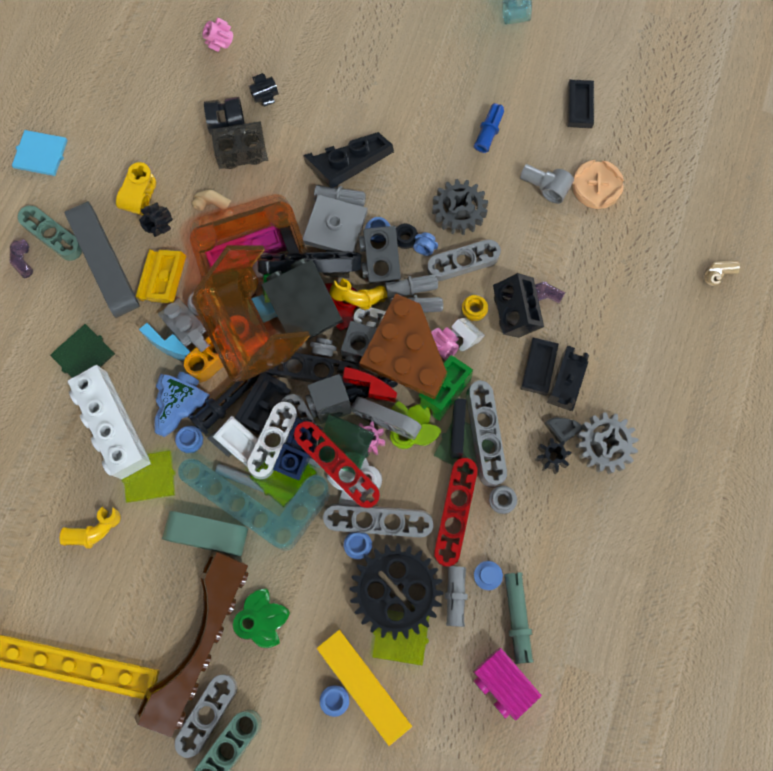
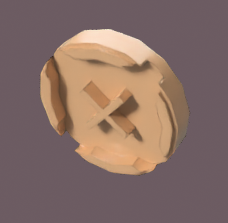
[572,160,624,209]

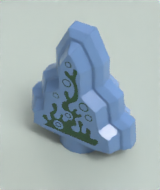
[155,372,210,437]

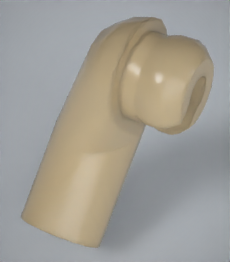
[192,190,231,211]
[704,261,740,286]

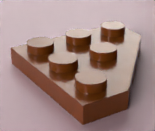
[359,294,447,399]

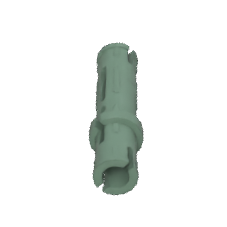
[504,572,534,664]

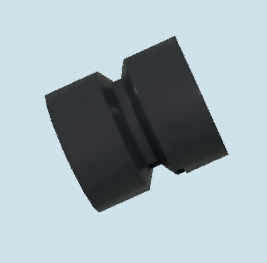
[204,96,245,135]

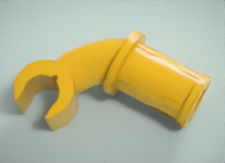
[329,278,387,310]
[59,507,121,549]

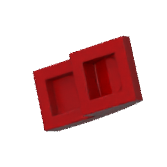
[343,367,397,402]

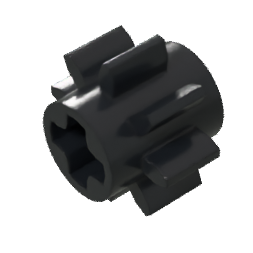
[248,73,279,107]
[139,202,173,237]
[535,438,572,474]

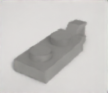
[158,298,210,352]

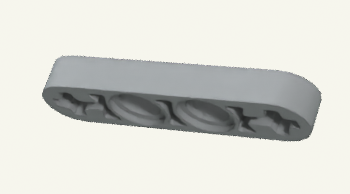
[466,380,507,487]
[323,504,433,538]

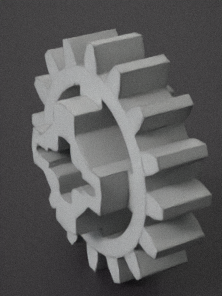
[576,412,639,474]

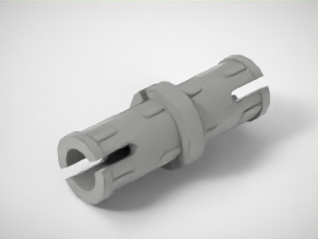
[445,566,468,627]

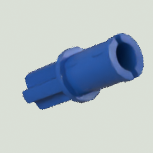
[474,103,504,153]

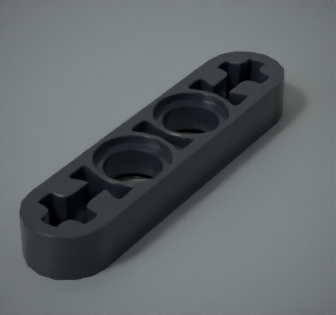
[257,251,362,274]
[255,348,360,388]

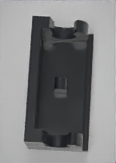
[547,346,589,412]
[235,371,292,435]

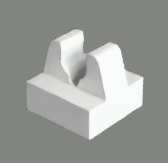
[452,318,485,351]

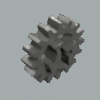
[432,179,488,235]

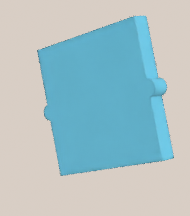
[12,130,68,176]

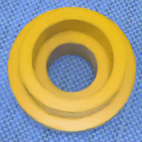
[462,295,488,321]

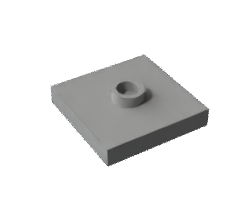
[302,195,368,252]

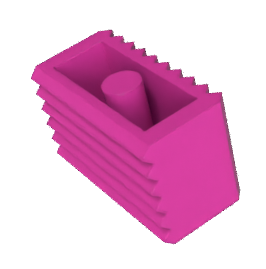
[473,648,542,721]

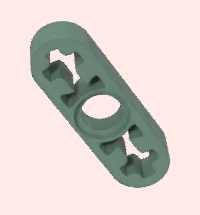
[18,205,82,261]

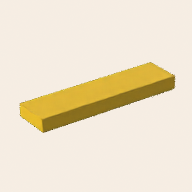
[316,629,413,746]

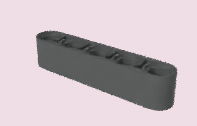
[64,201,140,318]

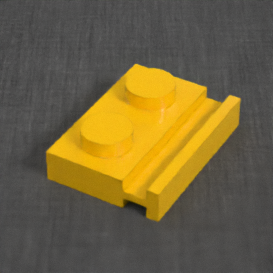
[135,249,186,303]

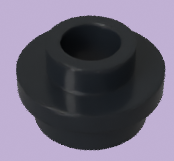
[396,223,418,249]

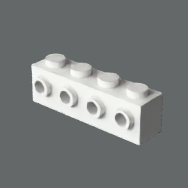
[68,365,151,480]

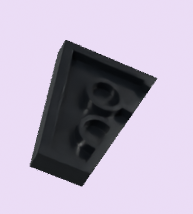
[303,132,394,189]

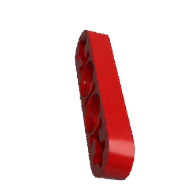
[294,421,380,508]
[434,458,478,567]

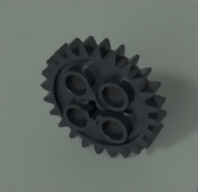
[349,543,444,640]

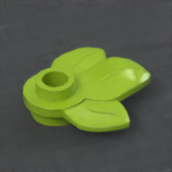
[390,401,441,449]

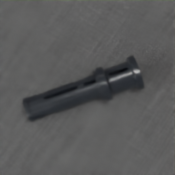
[188,364,261,435]

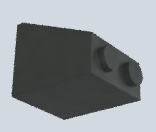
[262,258,343,346]

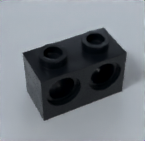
[493,273,544,338]

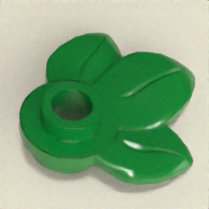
[232,589,290,648]

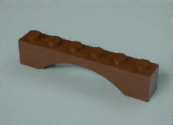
[134,550,249,737]

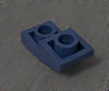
[273,418,323,480]

